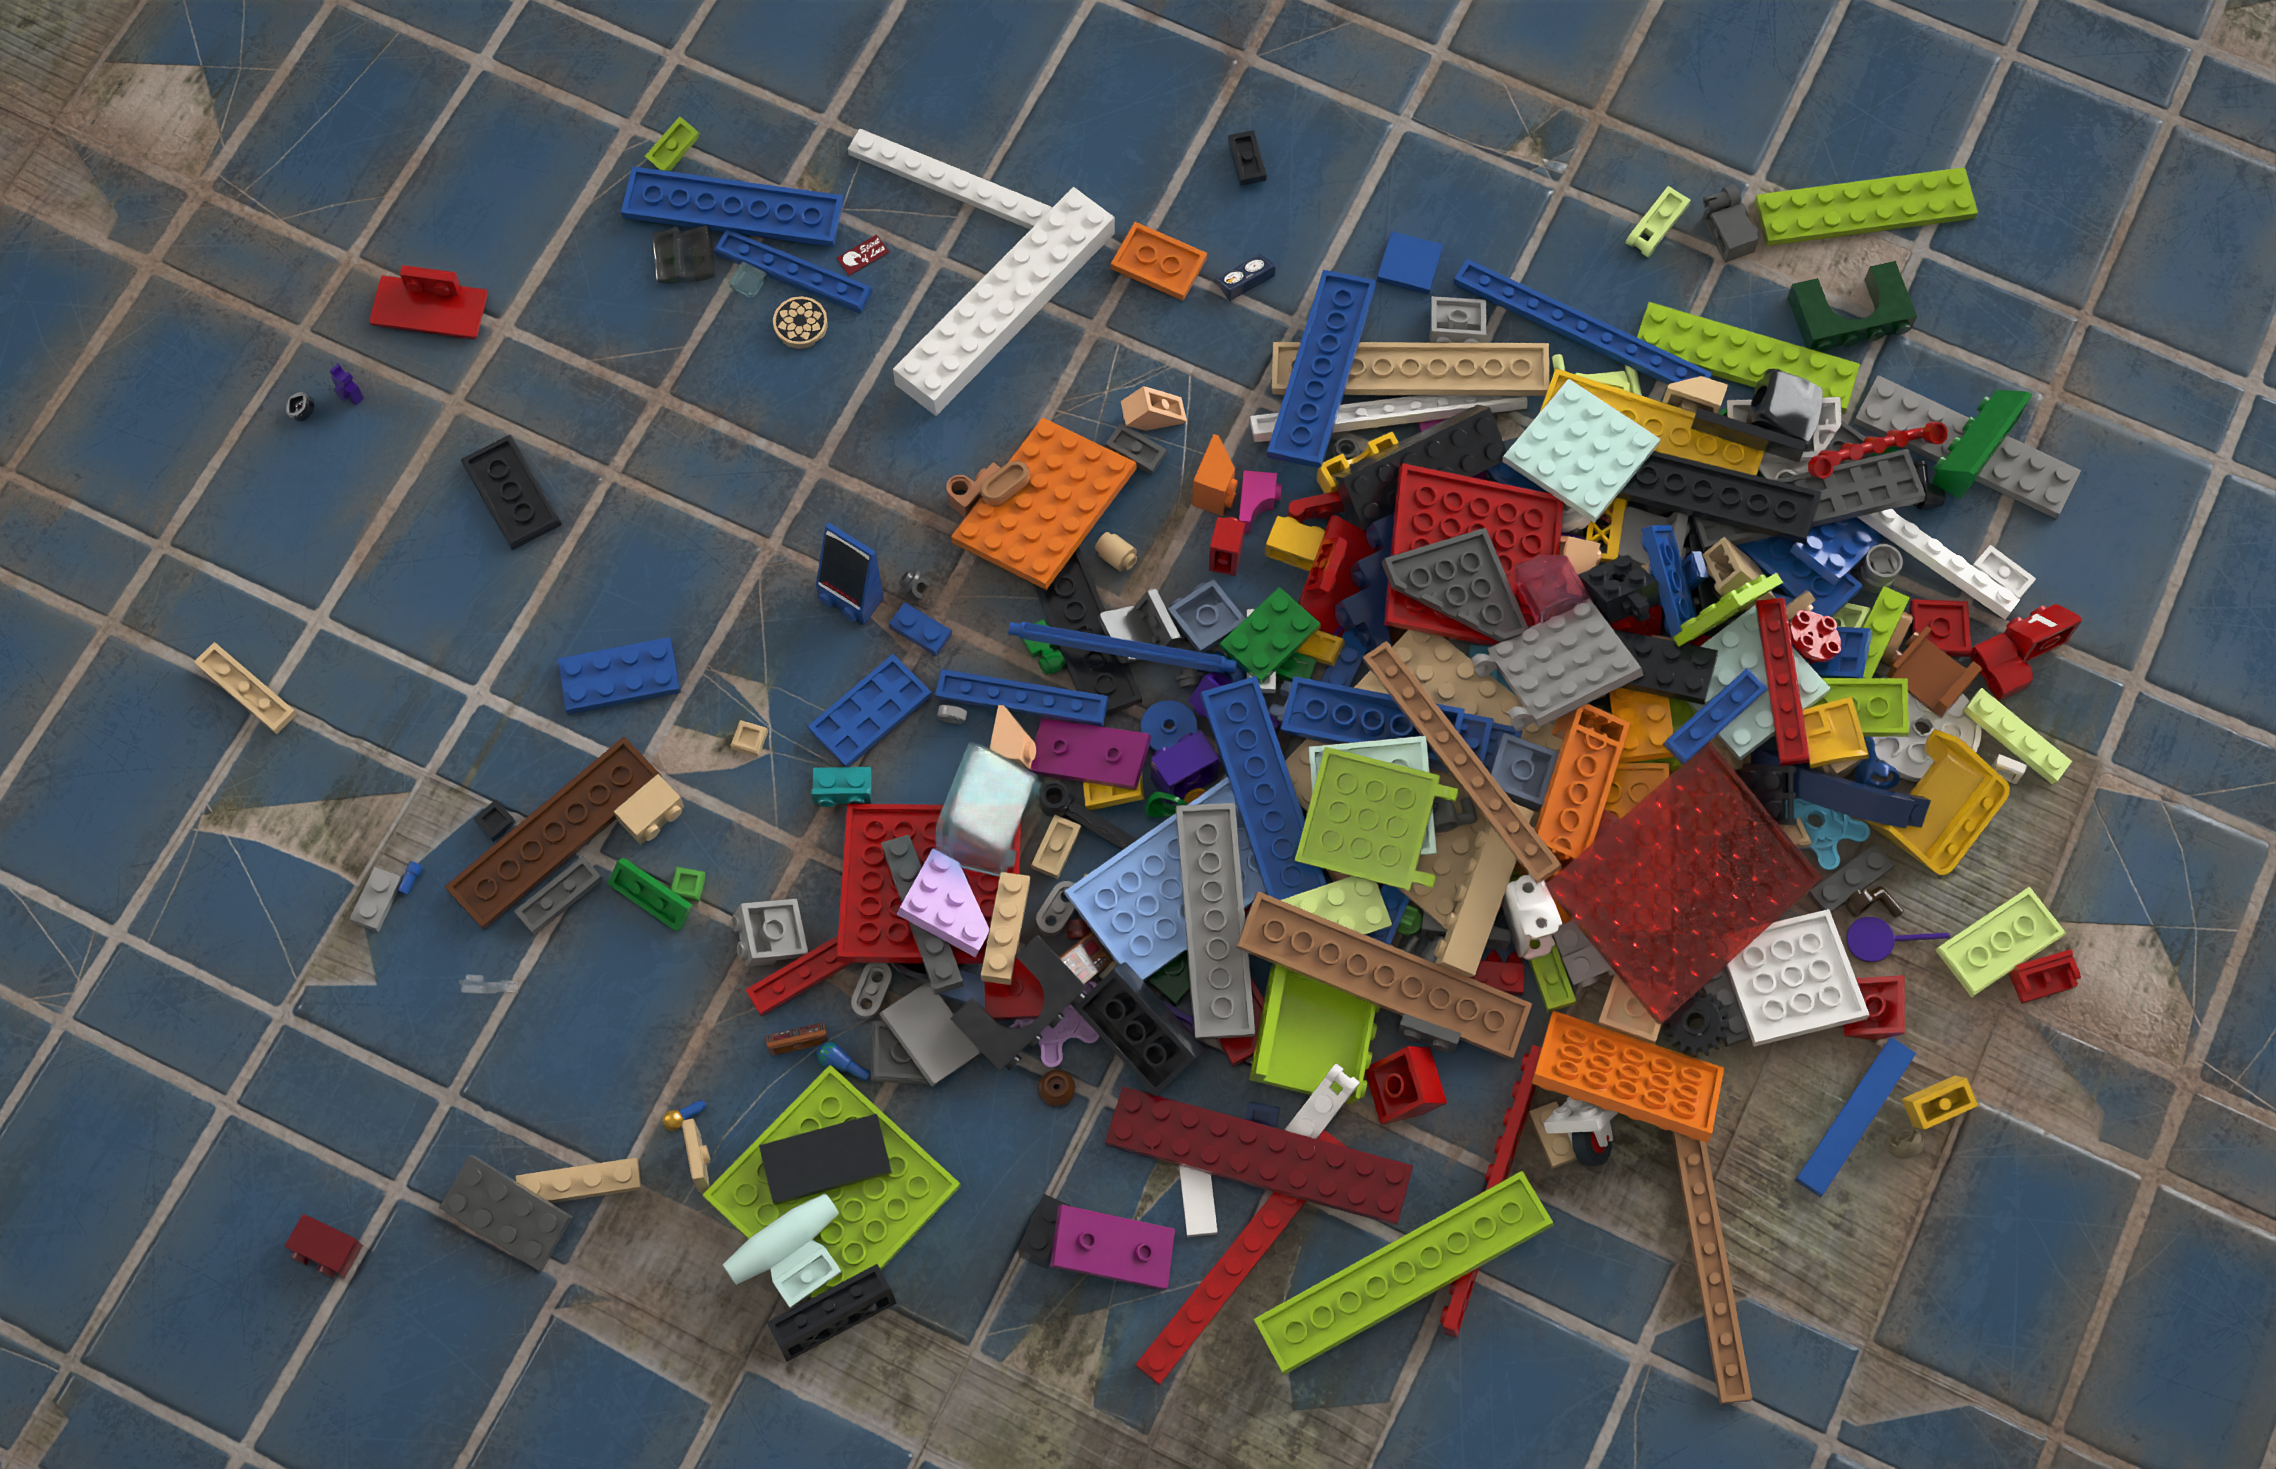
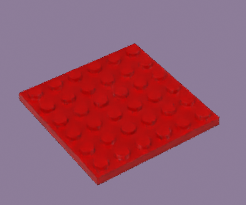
[1384,463,1564,646]
[837,804,1022,964]

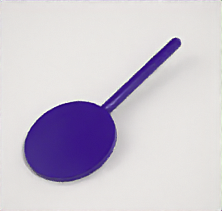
[1846,917,1950,962]

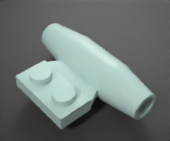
[722,1194,841,1308]

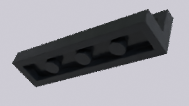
[767,1264,896,1362]

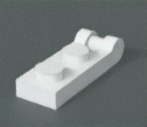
[1285,1063,1360,1139]

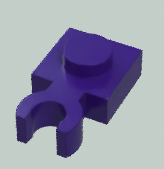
[330,363,364,405]

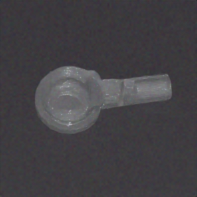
[459,974,520,994]

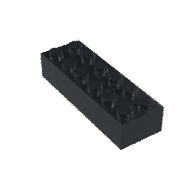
[1332,405,1507,529]

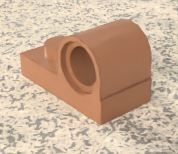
[946,462,1000,518]

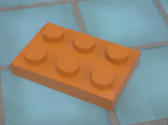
[1111,222,1207,301]

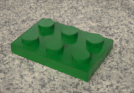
[1220,587,1321,684]

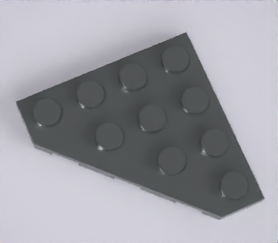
[1381,528,1529,642]

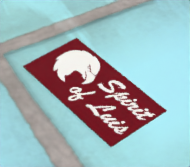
[836,234,889,275]

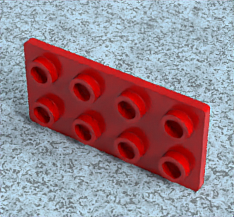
[369,265,488,339]
[1298,515,1375,638]

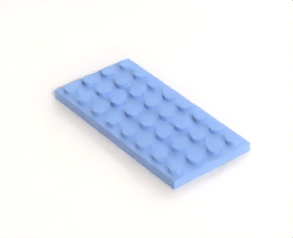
[1064,777,1266,981]

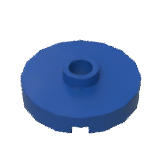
[1141,700,1198,753]

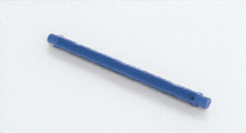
[1008,622,1237,673]

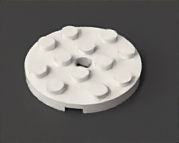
[1872,693,1981,782]

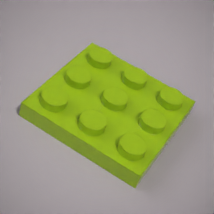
[1673,573,1783,647]

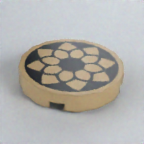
[773,296,828,349]

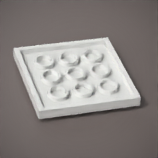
[1716,909,1869,1047]

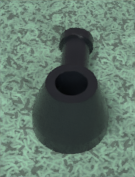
[1914,461,1945,510]

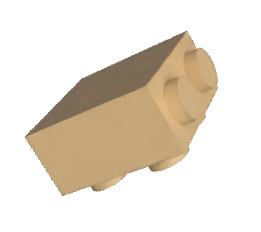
[1702,537,1775,611]

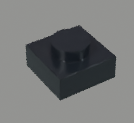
[473,799,516,841]

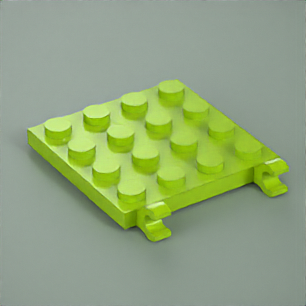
[1295,747,1459,891]

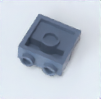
[1167,579,1245,653]
[1490,733,1559,811]

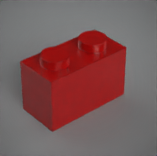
[1208,517,1245,576]

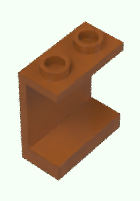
[1887,626,1982,718]

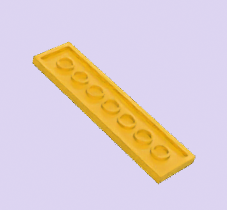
[1540,368,1764,476]

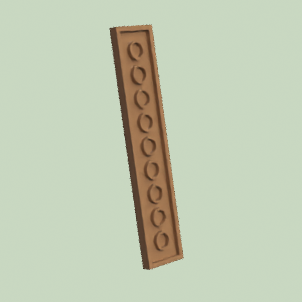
[1236,891,1532,1060]

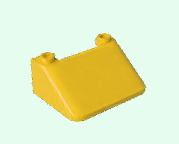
[1865,729,2010,875]

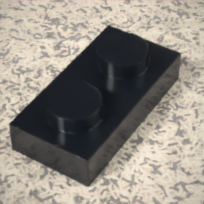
[1228,130,1267,186]

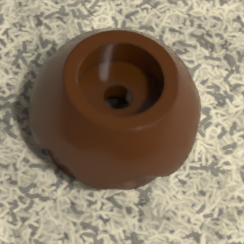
[1038,1069,1076,1107]

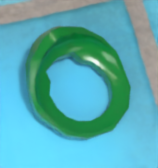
[1146,792,1187,817]

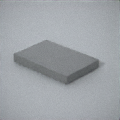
[880,982,981,1087]

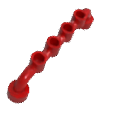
[1808,422,1948,479]

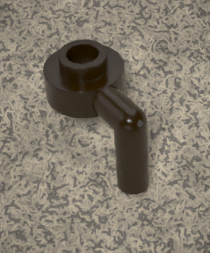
[1846,886,1904,918]

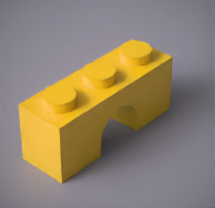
[1316,432,1399,494]

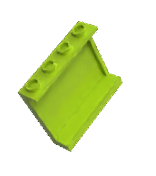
[1249,964,1380,1105]

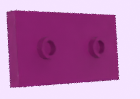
[1027,718,1151,790]
[1050,1205,1175,1290]

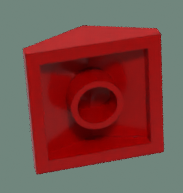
[1844,975,1905,1040]

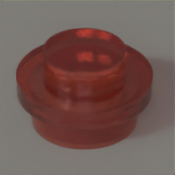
[1063,919,1090,940]

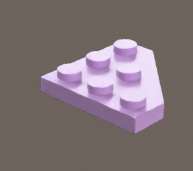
[897,848,990,957]

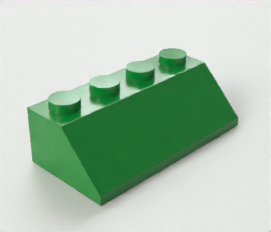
[1932,390,2033,500]

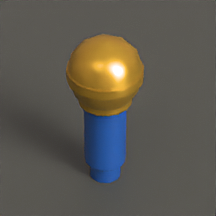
[662,1100,707,1131]

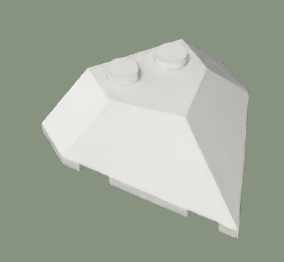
[1727,397,1841,480]

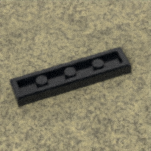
[1691,408,1806,463]

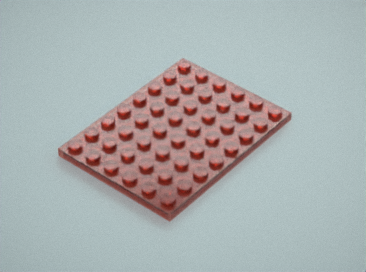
[1545,742,1822,1024]

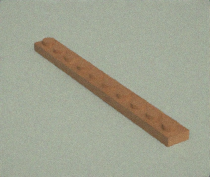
[1363,641,1561,885]
[1671,1131,1752,1405]

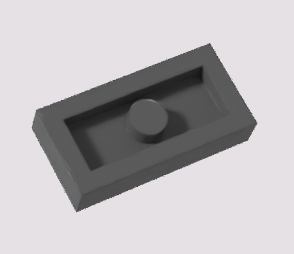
[1105,423,1167,475]

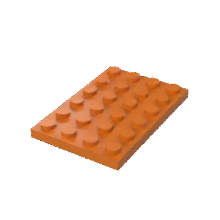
[951,417,1137,590]
[1532,1010,1724,1143]

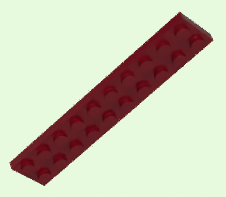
[1105,1086,1413,1226]

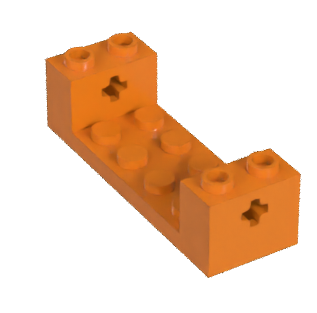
[1513,704,1630,890]

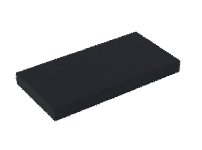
[461,434,562,550]
[759,1114,892,1205]

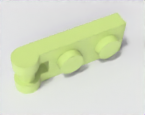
[1625,186,1690,258]

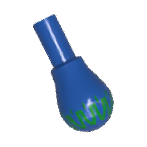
[816,1041,871,1082]

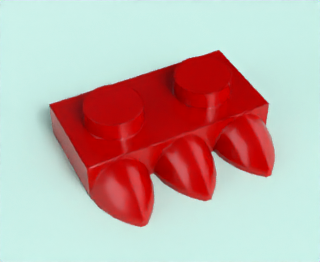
[1469,949,1525,996]

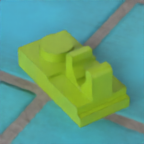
[645,116,700,171]

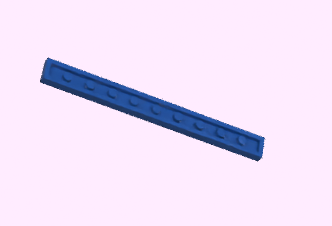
[1453,258,1712,385]

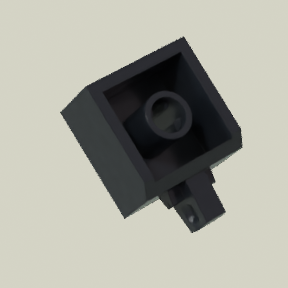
[1578,555,1659,625]

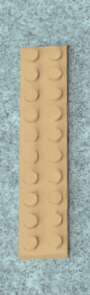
[1272,342,1549,396]

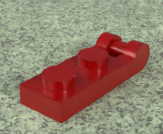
[1287,491,1346,524]

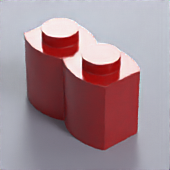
[1970,633,2033,701]

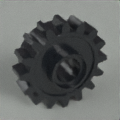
[1663,990,1730,1057]

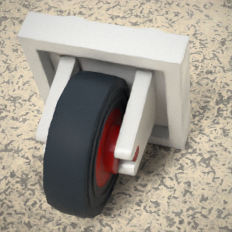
[1543,1097,1618,1166]

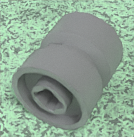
[1858,544,1903,593]

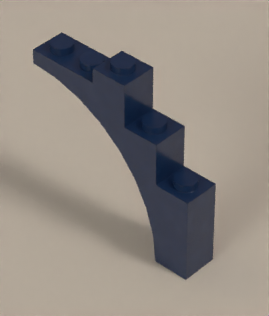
[1334,513,1395,652]

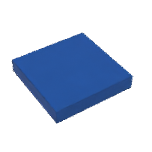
[1377,231,1443,294]

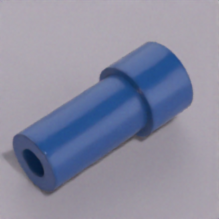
[397,861,423,895]

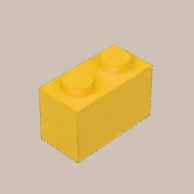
[1265,516,1325,572]
[1901,1075,1978,1130]

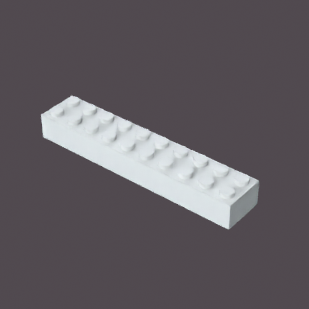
[893,187,1115,416]

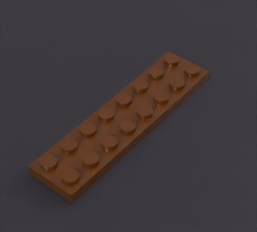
[444,737,662,930]

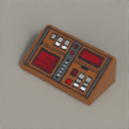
[1060,932,1114,984]
[766,1022,829,1056]

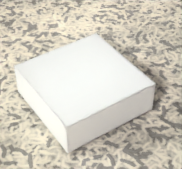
[1991,754,2027,784]

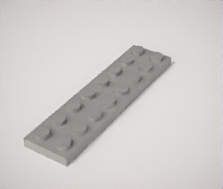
[1853,375,2081,519]
[1175,803,1255,1040]

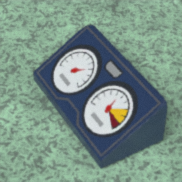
[1215,254,1275,301]

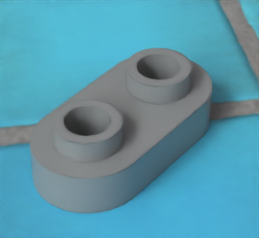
[1036,881,1076,936]
[851,963,892,1020]

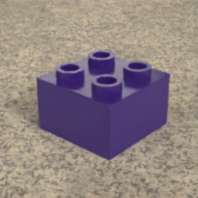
[1150,730,1219,805]

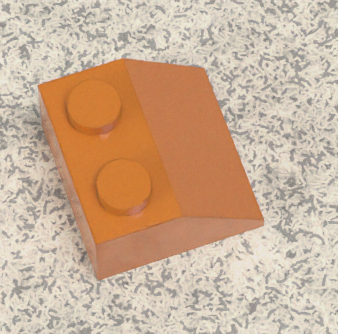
[1192,434,1238,516]

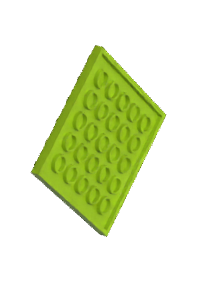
[703,1065,961,1299]

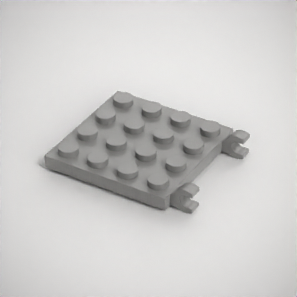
[1471,598,1643,731]

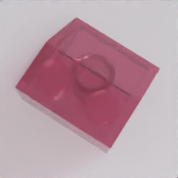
[1515,555,1593,624]

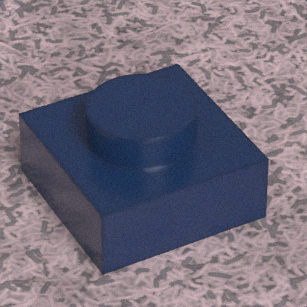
[1246,1102,1280,1128]

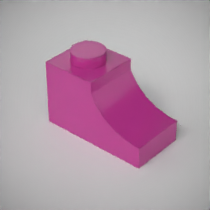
[1239,470,1282,534]

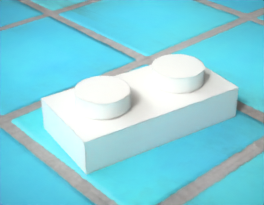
[1973,545,2036,599]

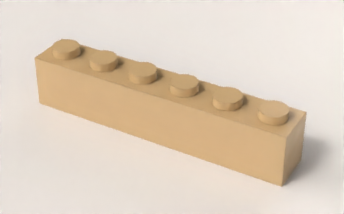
[1434,803,1534,977]

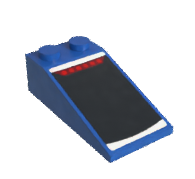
[816,522,884,624]

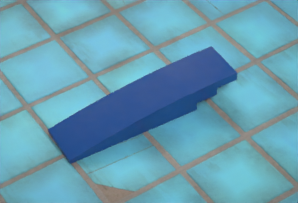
[1281,676,1522,773]

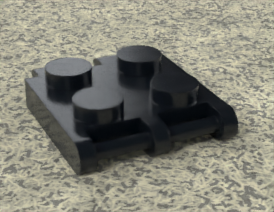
[1735,763,1797,825]

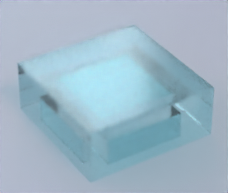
[729,262,767,299]

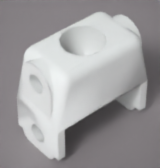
[1502,875,1562,960]

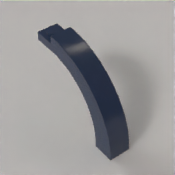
[1751,747,1931,828]

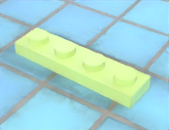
[1962,688,2072,785]

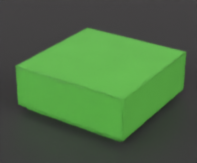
[671,867,706,902]

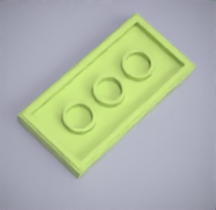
[1935,887,2066,997]

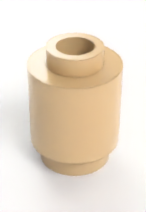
[1095,532,1137,572]

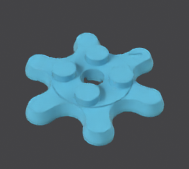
[1777,798,1870,870]

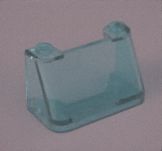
[936,742,1042,877]

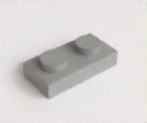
[350,867,402,932]

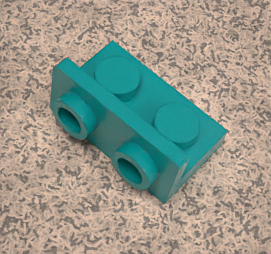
[811,767,872,807]

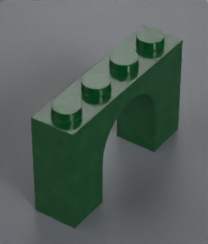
[1787,261,1917,352]

